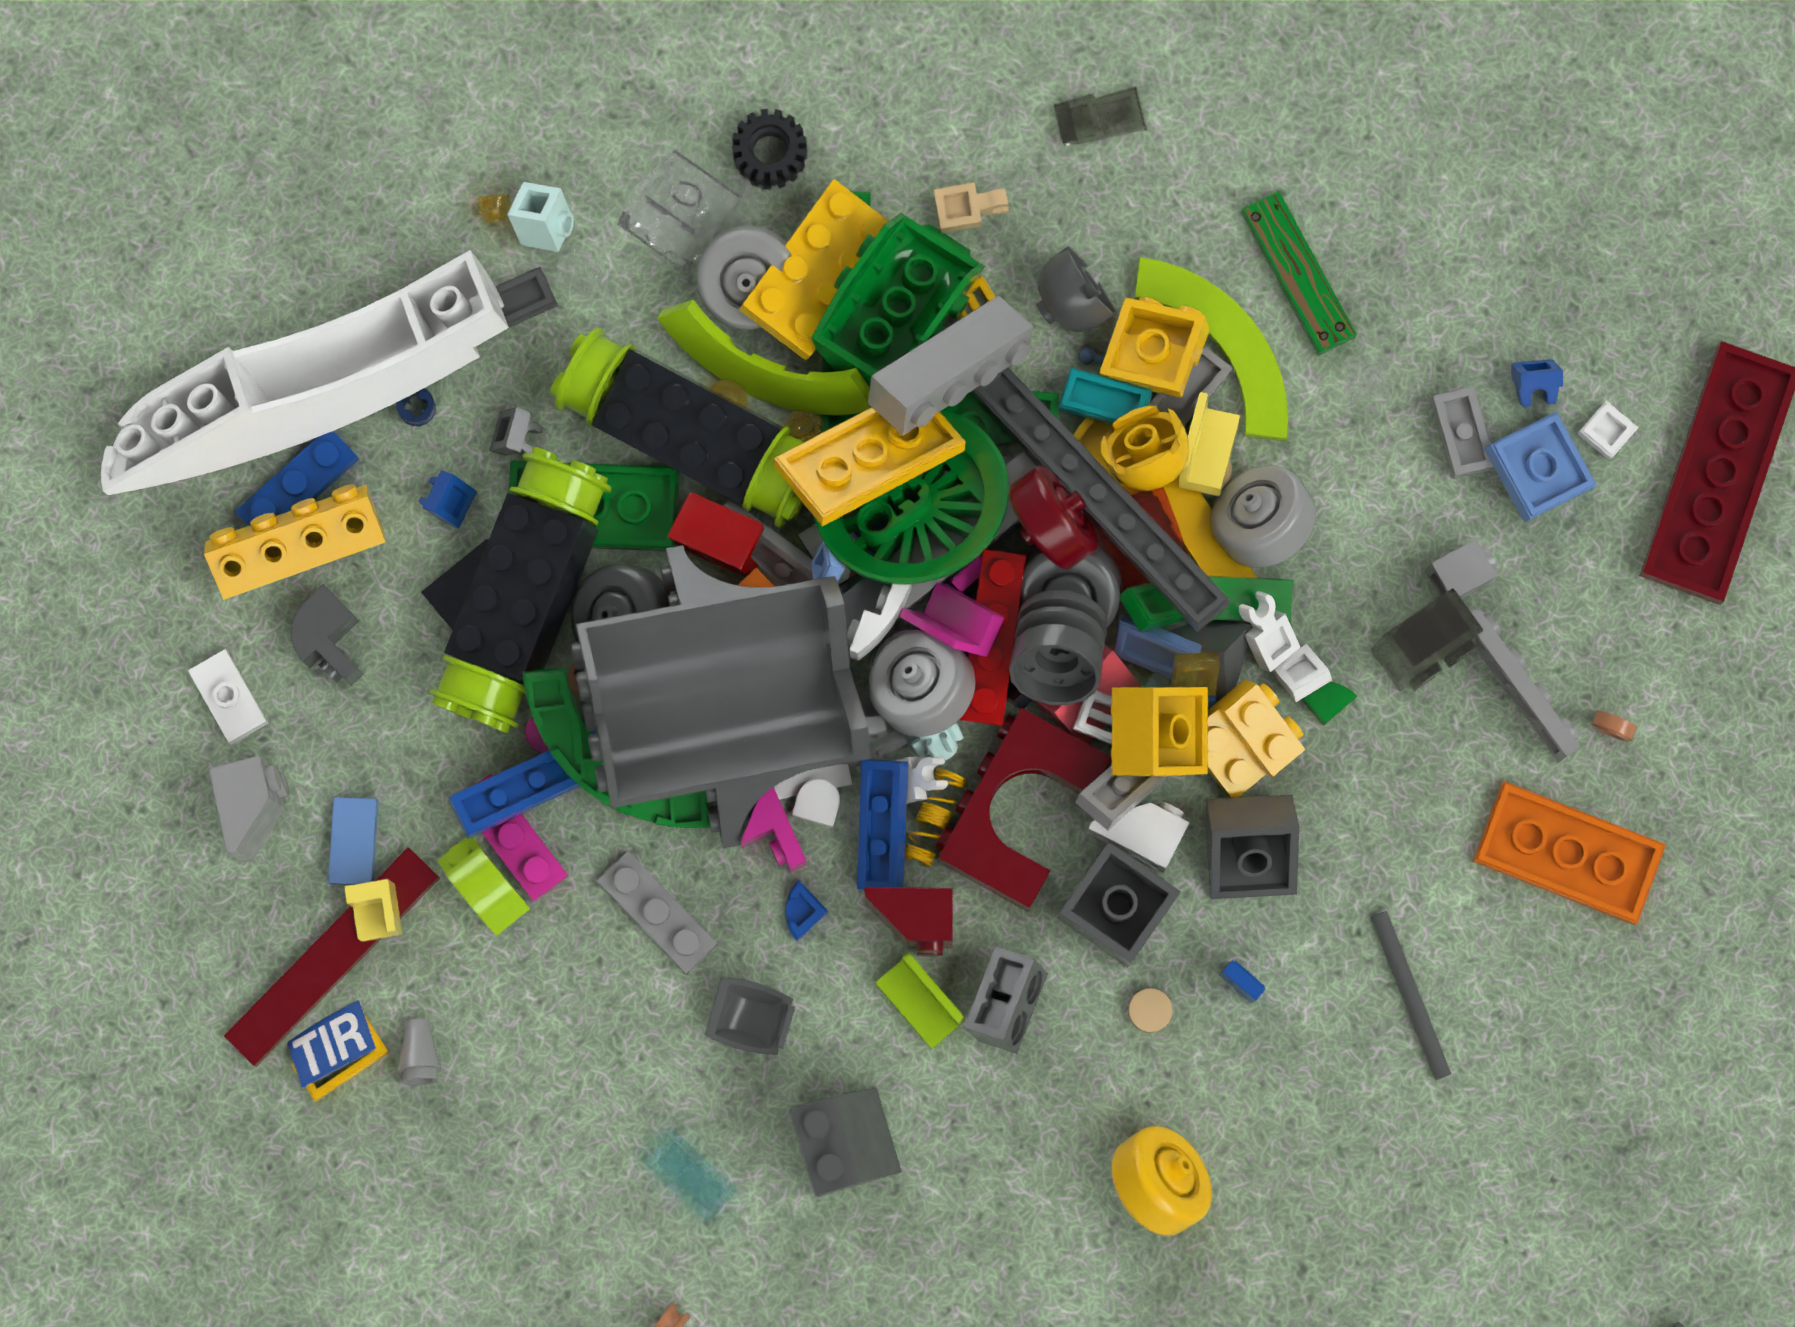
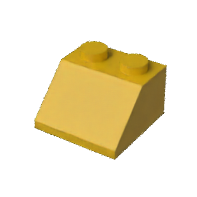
[1111,687,1208,776]

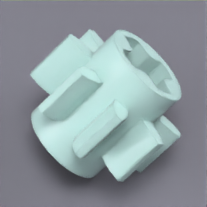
[907,722,964,761]

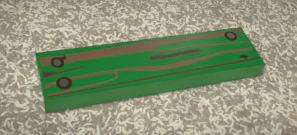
[1241,191,1357,356]

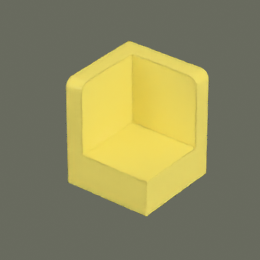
[345,879,402,942]

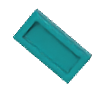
[1058,368,1152,425]

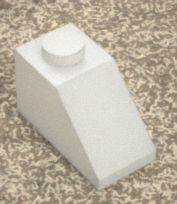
[1087,801,1190,873]

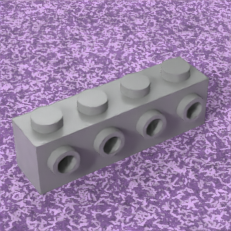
[868,296,1033,436]

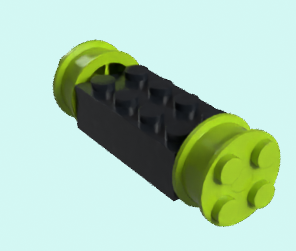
[550,327,805,528]
[428,446,612,734]

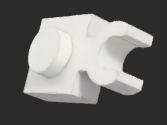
[1239,591,1301,672]
[895,757,948,804]

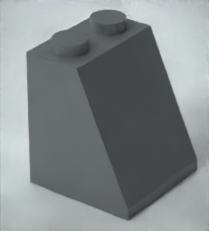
[789,1088,902,1198]

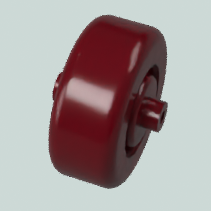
[1008,466,1098,570]

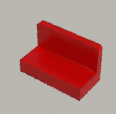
[667,493,764,578]

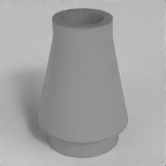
[397,1019,441,1086]

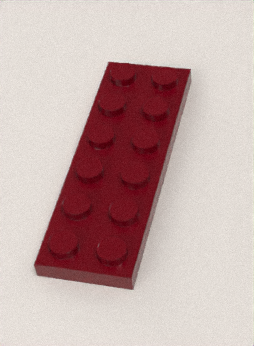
[1639,341,1795,605]

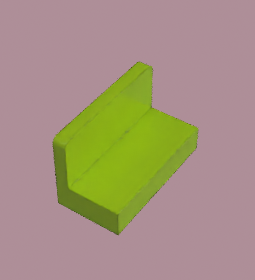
[875,952,965,1050]

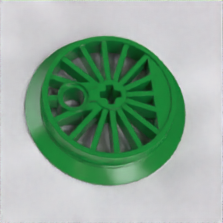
[814,410,1009,585]

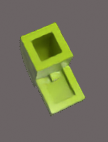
[437,837,530,936]

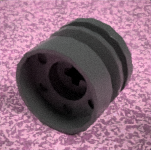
[1009,590,1107,705]

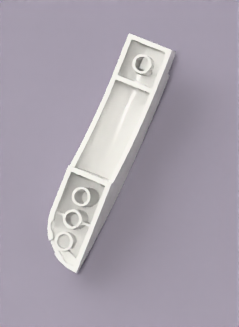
[101,250,509,495]

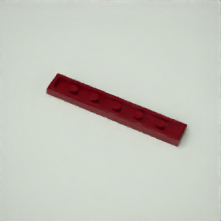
[224,847,440,1067]

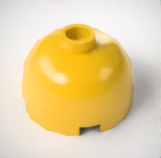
[1101,406,1189,491]

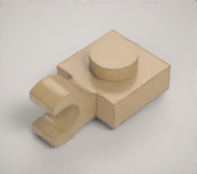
[934,182,1009,234]

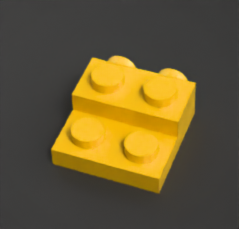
[1099,297,1210,398]
[1208,679,1305,798]

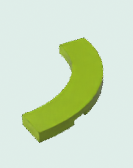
[1134,257,1288,442]
[657,299,871,415]

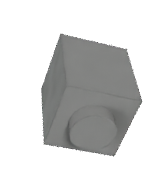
[1425,539,1497,607]

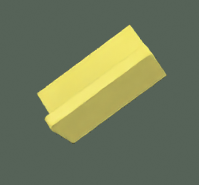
[1179,392,1240,496]

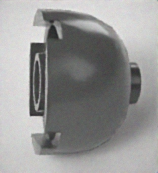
[1036,246,1115,332]

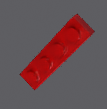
[960,550,1026,726]

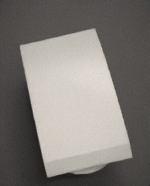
[847,584,911,661]

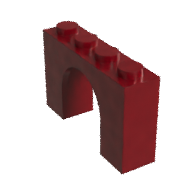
[934,708,1112,912]

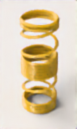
[905,768,967,867]

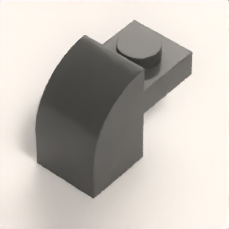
[291,584,363,686]

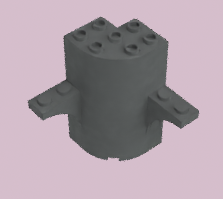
[571,545,871,849]

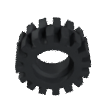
[732,109,807,190]

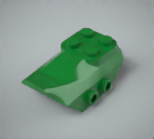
[811,213,985,387]

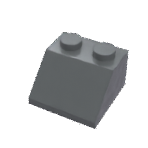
[1205,795,1300,899]

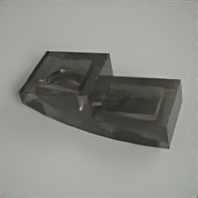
[1054,86,1148,146]

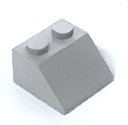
[208,755,289,863]

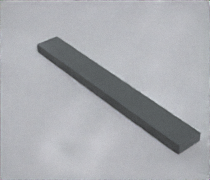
[971,367,1230,632]

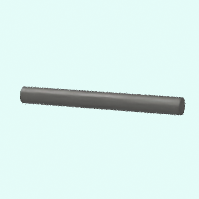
[1371,911,1451,1080]

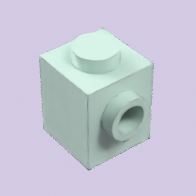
[507,182,574,252]

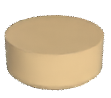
[1128,988,1173,1033]

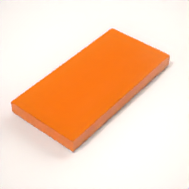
[1472,781,1666,925]

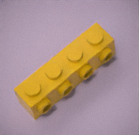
[204,484,385,600]

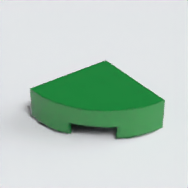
[1301,682,1357,725]

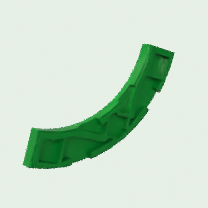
[522,668,710,828]

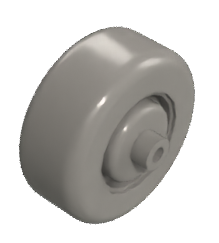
[697,225,792,330]
[1210,465,1316,568]
[868,630,975,737]

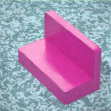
[899,582,1005,657]

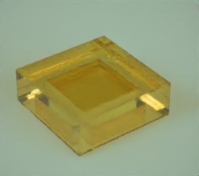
[1171,652,1220,696]

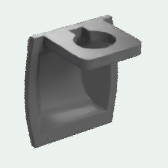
[704,977,795,1055]

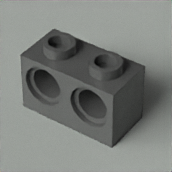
[964,946,1048,1054]

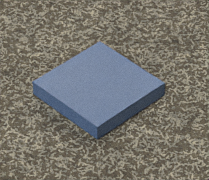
[1484,412,1597,523]

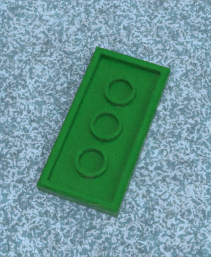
[508,460,679,551]

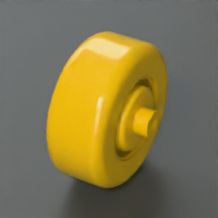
[1111,1126,1212,1236]

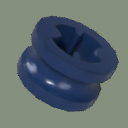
[396,388,436,426]

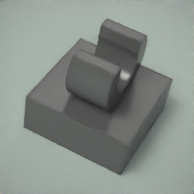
[489,407,543,456]

